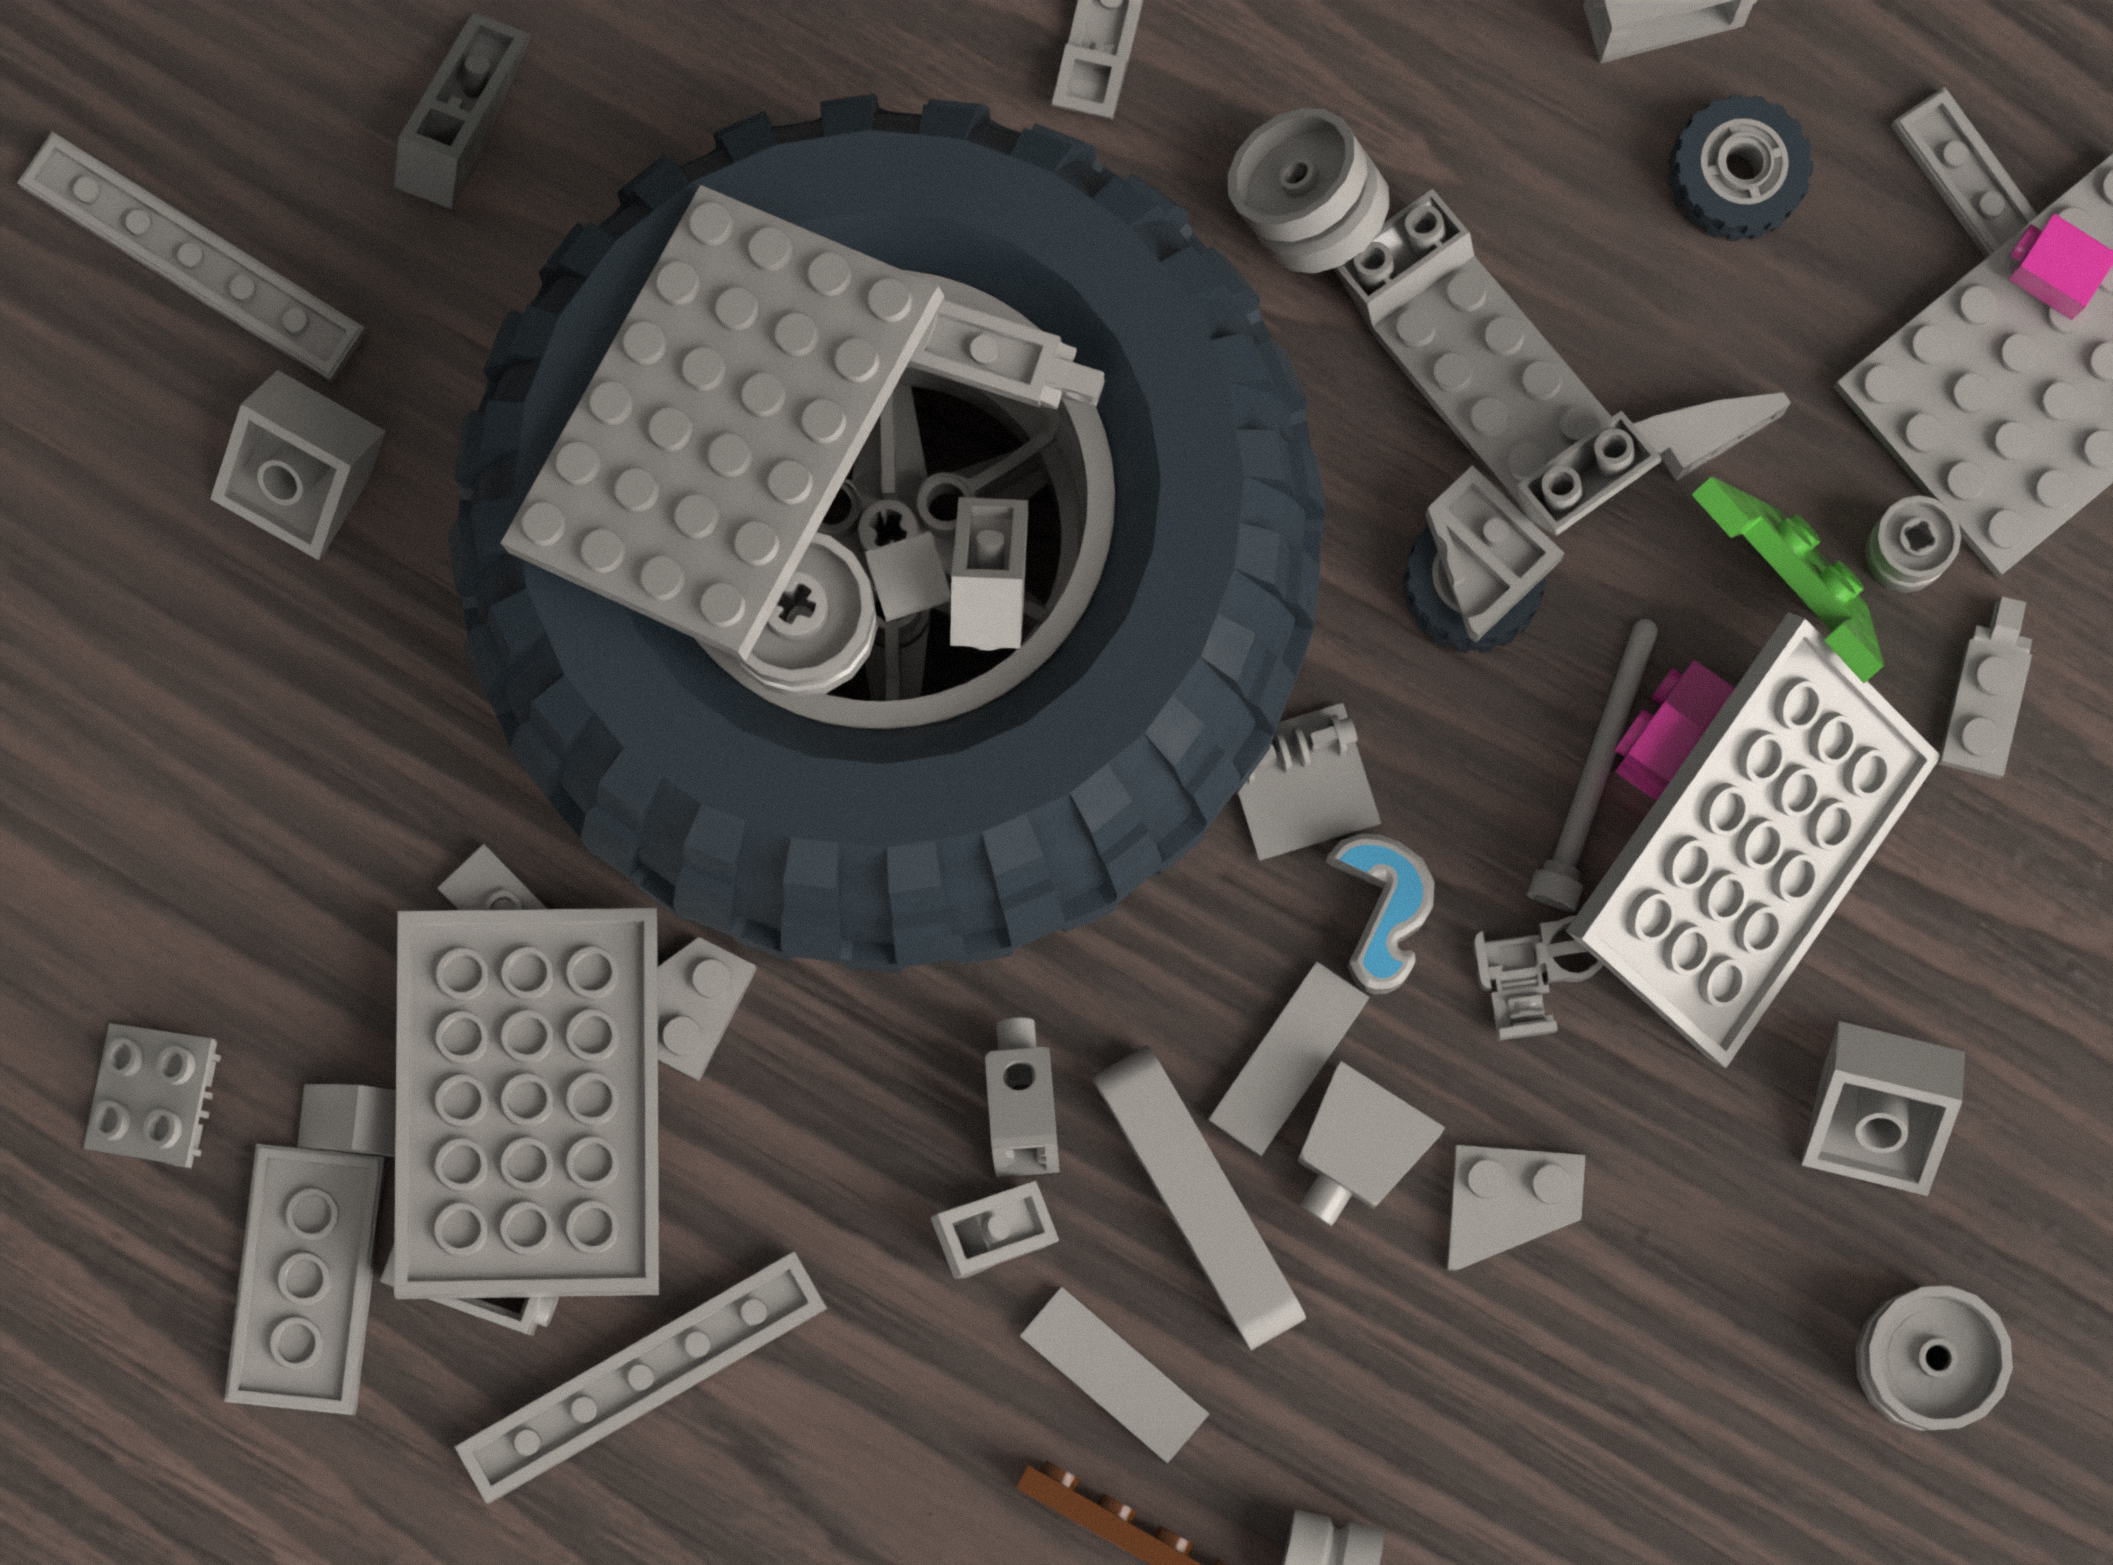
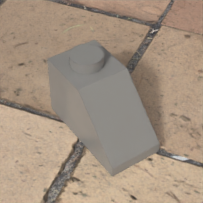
[950,497,1028,650]

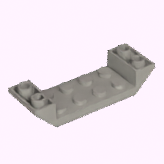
[1333,189,1661,536]

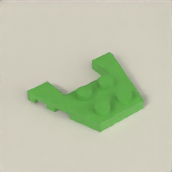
[1692,477,1885,684]

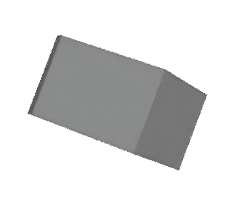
[297,1084,396,1157]

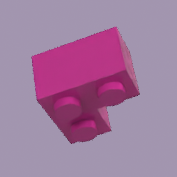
[1615,660,1735,801]

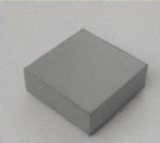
[864,531,951,622]

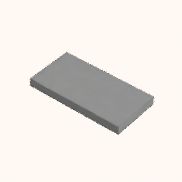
[224,1144,387,1415]

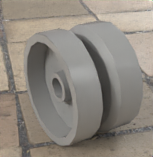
[1228,108,1389,273]
[735,532,878,697]
[1855,1286,2013,1431]

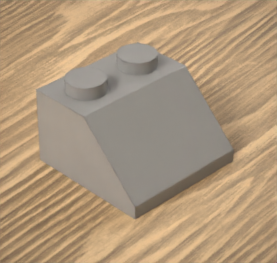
[210,370,386,560]
[1802,1021,1965,1196]

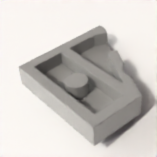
[1425,465,1564,643]
[1446,1145,1585,1271]

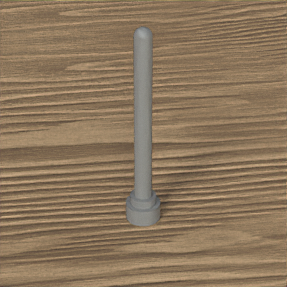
[1527,619,1658,912]

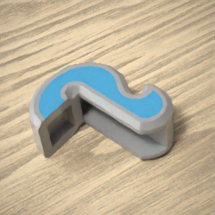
[1325,833,1435,995]

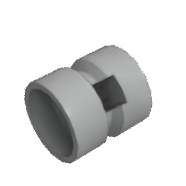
[1864,495,1961,593]
[1282,1509,1385,1565]

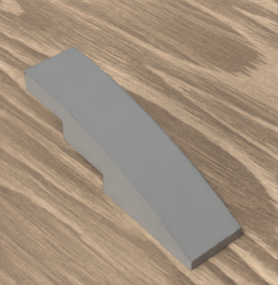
[1633,392,1791,481]

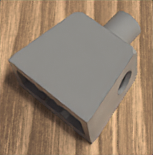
[985,1018,1060,1178]
[1297,1061,1445,1227]

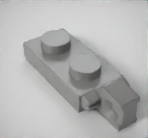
[908,300,1105,409]
[1938,596,2032,780]

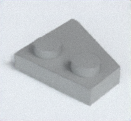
[658,937,757,1082]

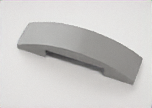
[1051,0,1143,121]

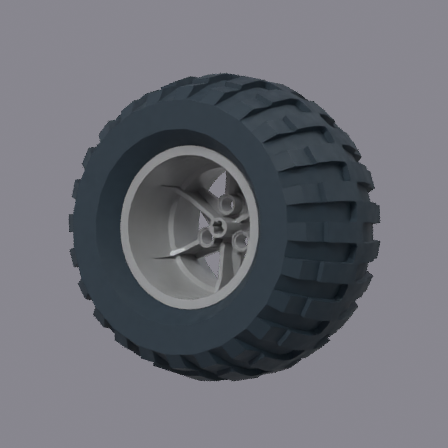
[447,93,1326,973]

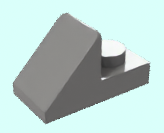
[930,1181,1059,1279]

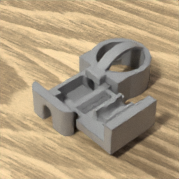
[1472,916,1603,1041]

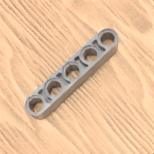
[1092,1044,1307,1351]

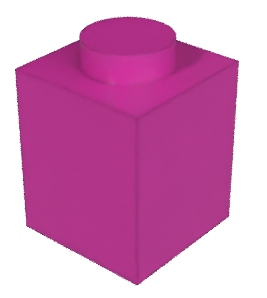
[2008,213,2113,320]

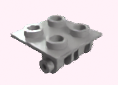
[1238,703,1381,861]
[83,1023,221,1168]

